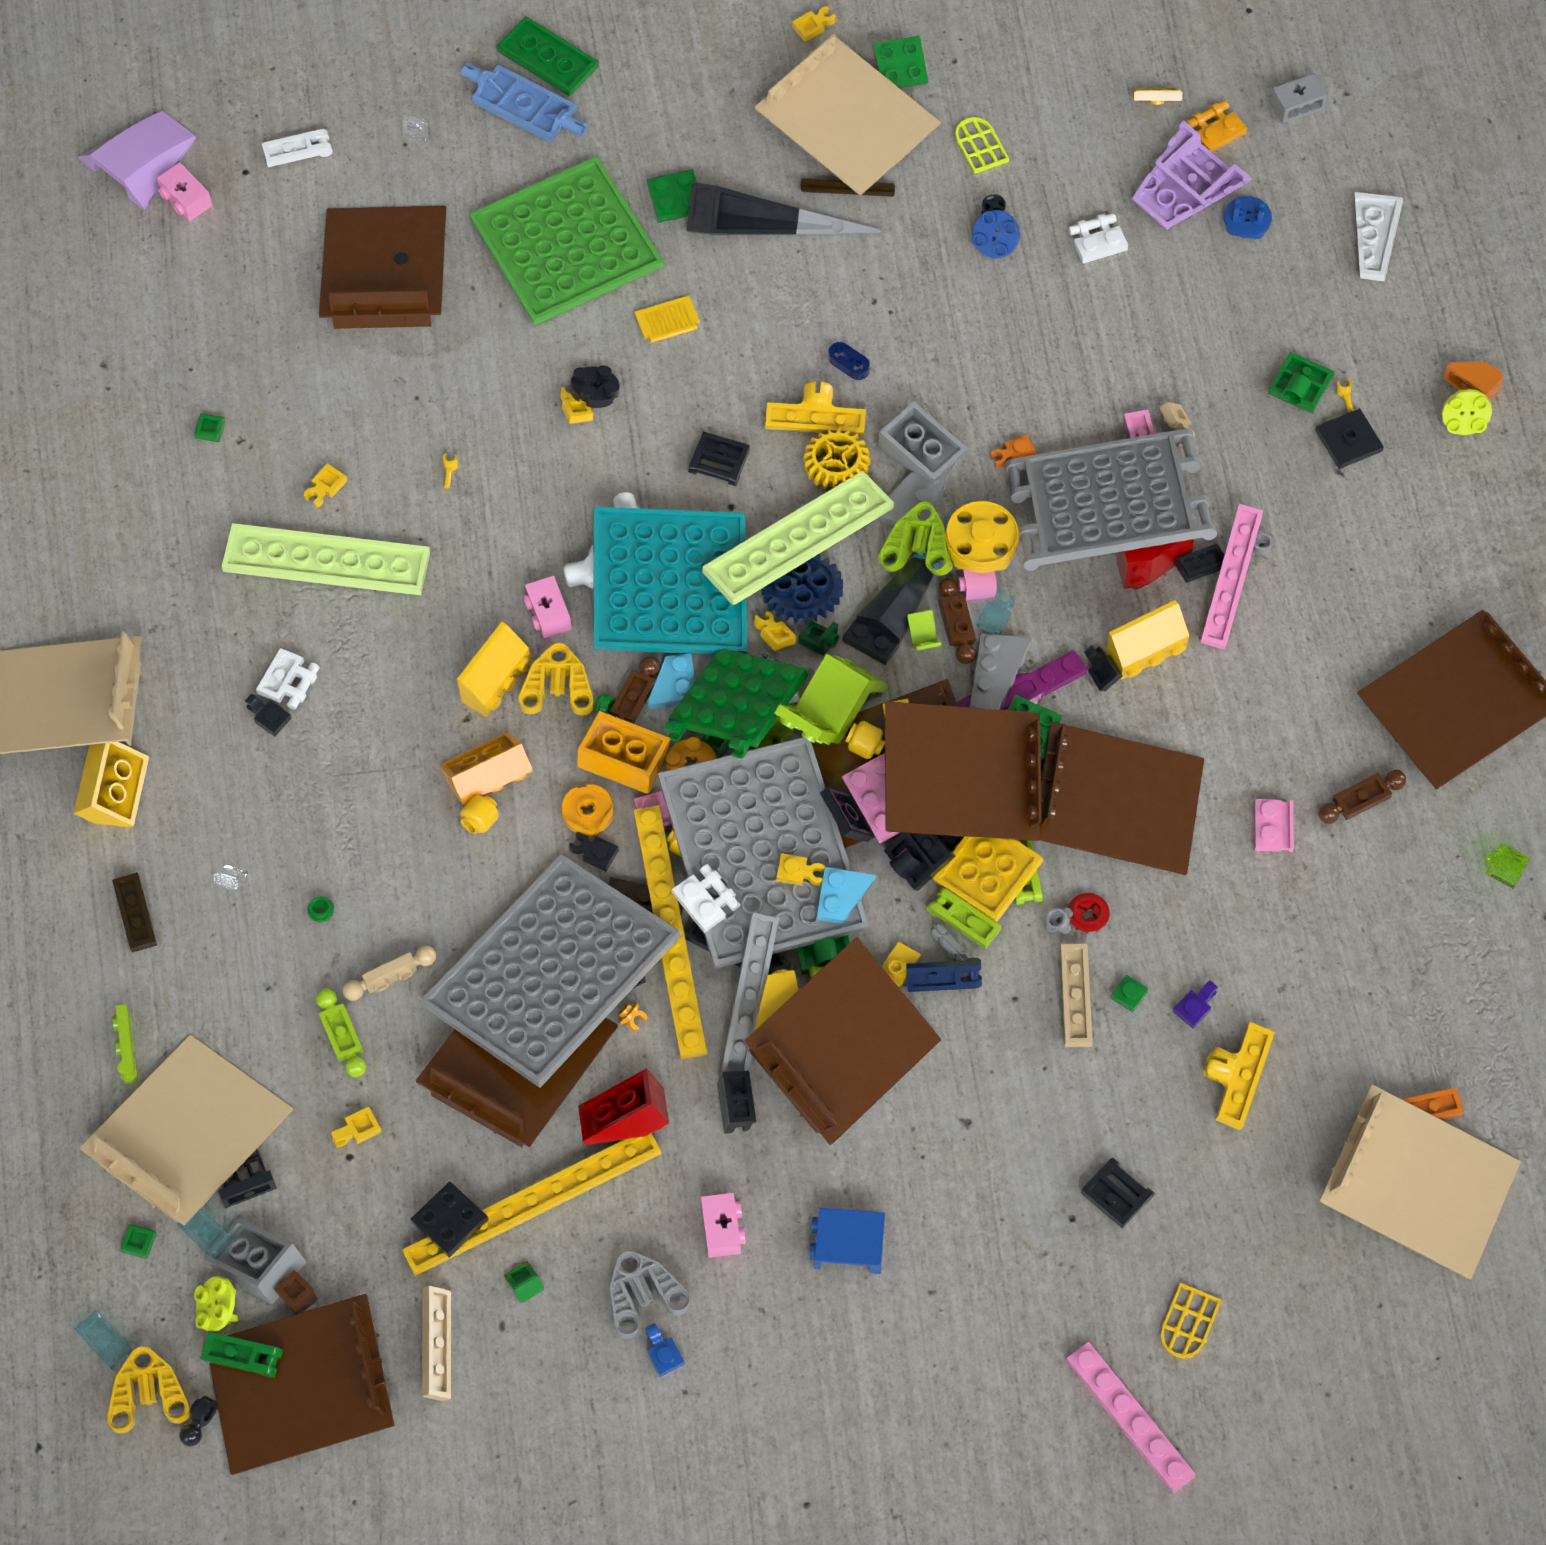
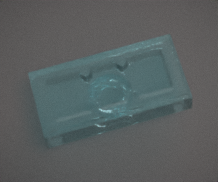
[177,1209,234,1259]
[75,1310,132,1370]

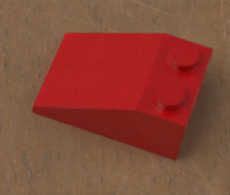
[1117,539,1194,589]
[578,1068,669,1145]

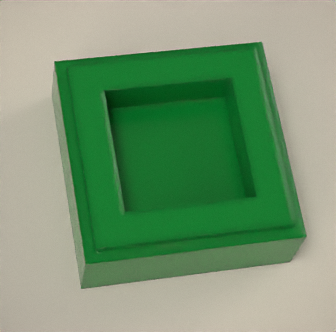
[194,413,226,442]
[120,1224,156,1259]

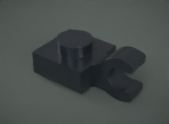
[1084,645,1123,692]
[245,693,291,737]

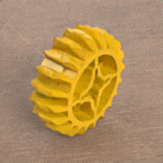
[803,428,870,491]

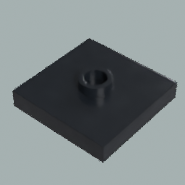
[1315,408,1384,469]
[820,788,874,842]

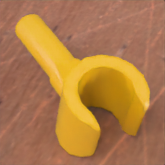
[1336,379,1354,413]
[443,453,458,489]

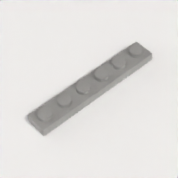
[720,913,779,1072]

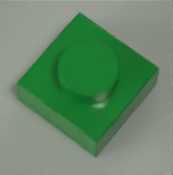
[1111,975,1148,1013]

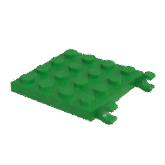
[664,650,808,759]

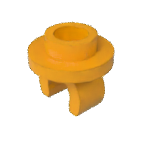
[618,1002,648,1031]

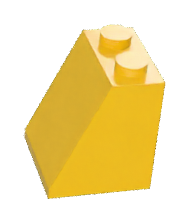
[754,969,799,1031]

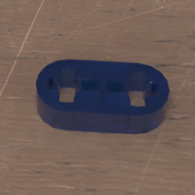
[829,342,870,380]

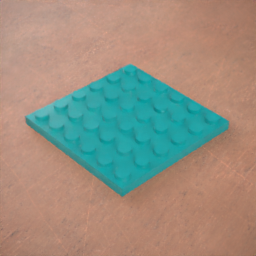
[593,507,747,654]

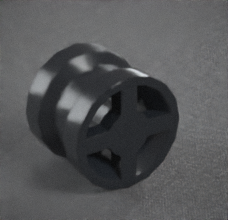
[981,194,1006,215]

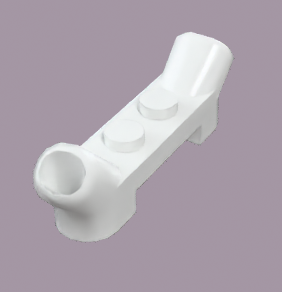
[563,492,639,589]

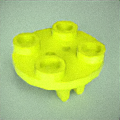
[1442,389,1492,435]
[194,1276,238,1332]

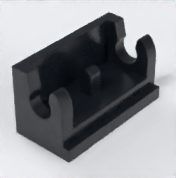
[717,1071,756,1134]

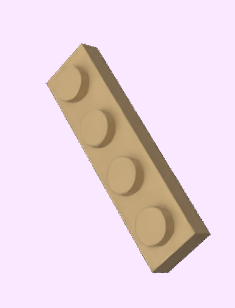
[1060,944,1092,1047]
[422,1286,451,1401]

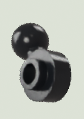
[179,1396,217,1447]

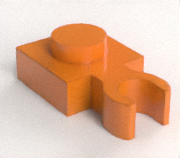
[990,434,1037,468]

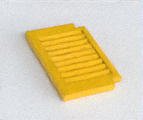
[634,295,700,343]

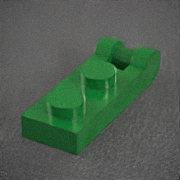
[200,1332,283,1378]

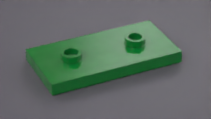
[496,16,599,97]

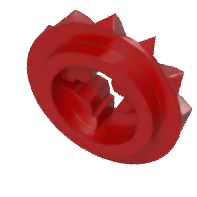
[1068,893,1110,934]

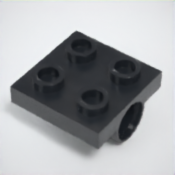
[884,833,956,891]
[410,1181,489,1258]

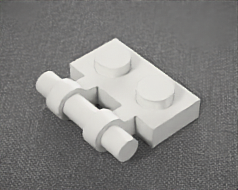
[1068,213,1128,264]
[256,648,320,710]
[672,864,740,933]

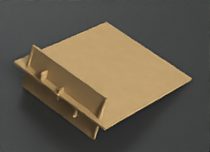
[755,34,941,196]
[0,631,142,754]
[80,1035,293,1225]
[1320,1085,1521,1280]

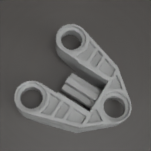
[610,1251,691,1339]

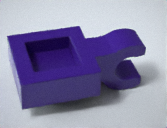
[1173,980,1218,1029]

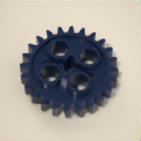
[761,553,843,624]

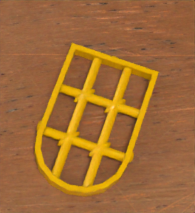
[1160,1283,1222,1359]

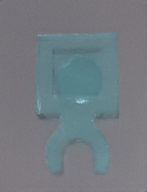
[976,590,1015,635]

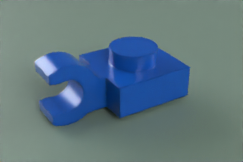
[645,1323,685,1377]

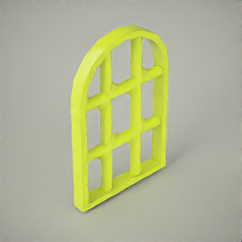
[955,117,1009,174]

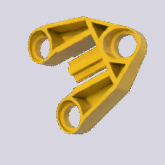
[518,643,594,716]
[107,1346,191,1434]

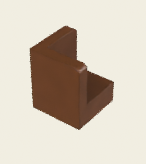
[274,1270,318,1315]

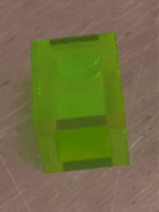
[1485,843,1530,889]

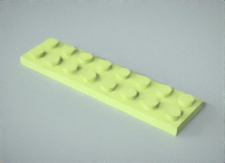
[703,471,894,606]
[222,523,430,595]

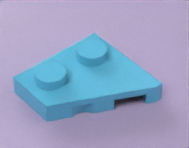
[648,653,695,709]
[816,867,875,924]

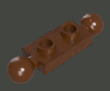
[938,578,976,664]
[610,656,660,724]
[1318,769,1406,824]

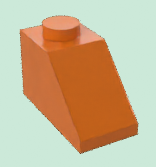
[1443,362,1505,400]

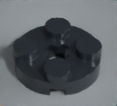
[570,365,620,408]

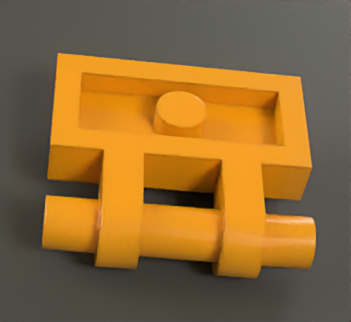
[1186,100,1247,152]

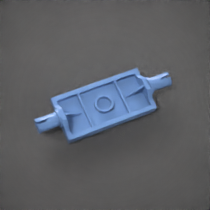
[461,62,587,143]

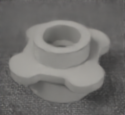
[1251,532,1276,558]
[1046,907,1073,934]

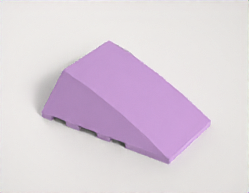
[78,111,196,211]
[1132,120,1252,230]

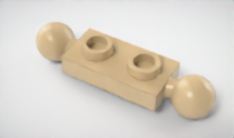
[342,945,436,1001]

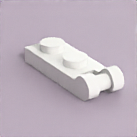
[262,129,333,167]

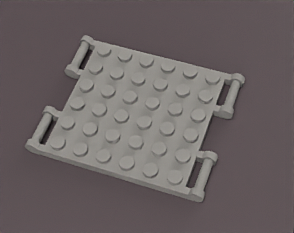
[1005,429,1217,571]

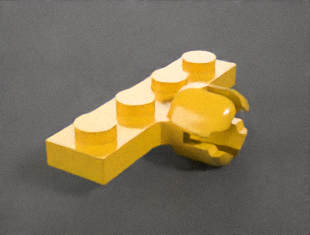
[765,381,866,436]
[1203,1022,1275,1130]

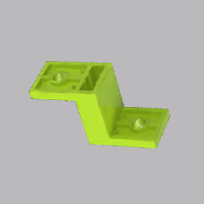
[775,654,890,745]

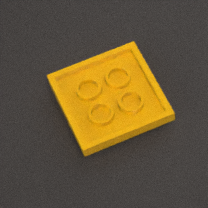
[933,837,1044,923]

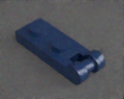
[906,957,982,992]

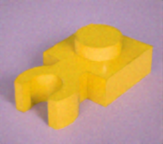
[792,6,836,43]
[560,387,594,424]
[304,463,348,508]
[753,611,797,651]
[776,853,825,886]

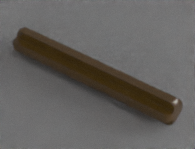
[800,179,895,197]

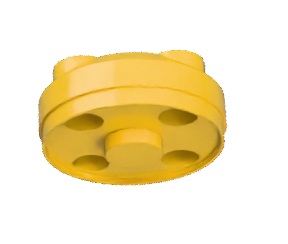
[945,501,1019,573]

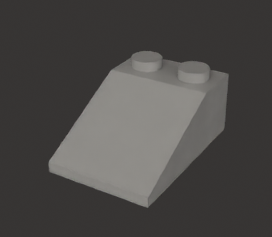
[878,402,968,482]
[204,1217,307,1305]

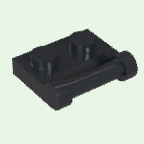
[688,431,750,486]
[1081,1158,1155,1229]

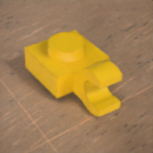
[331,1106,382,1148]

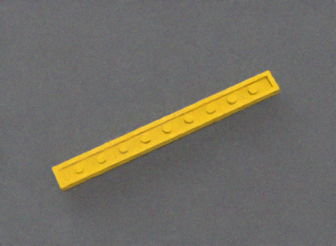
[634,805,707,1059]
[402,1133,661,1276]

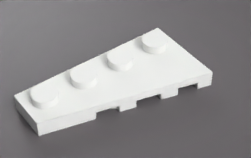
[1355,192,1403,281]

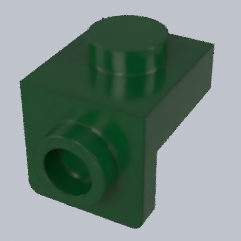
[798,621,839,656]

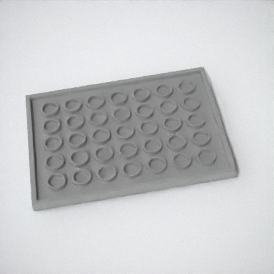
[658,737,869,969]
[420,854,681,1088]

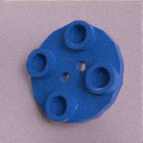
[1224,196,1272,239]
[972,210,1020,259]

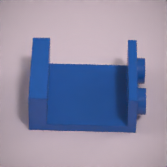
[810,1208,885,1274]

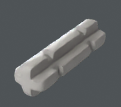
[931,924,971,961]

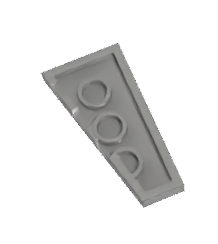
[877,458,960,526]
[970,634,1032,710]

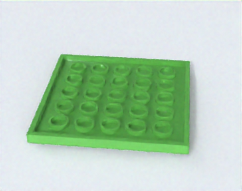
[469,156,664,326]

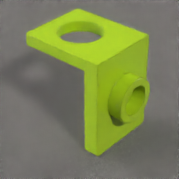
[907,610,942,650]

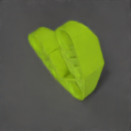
[878,501,953,576]

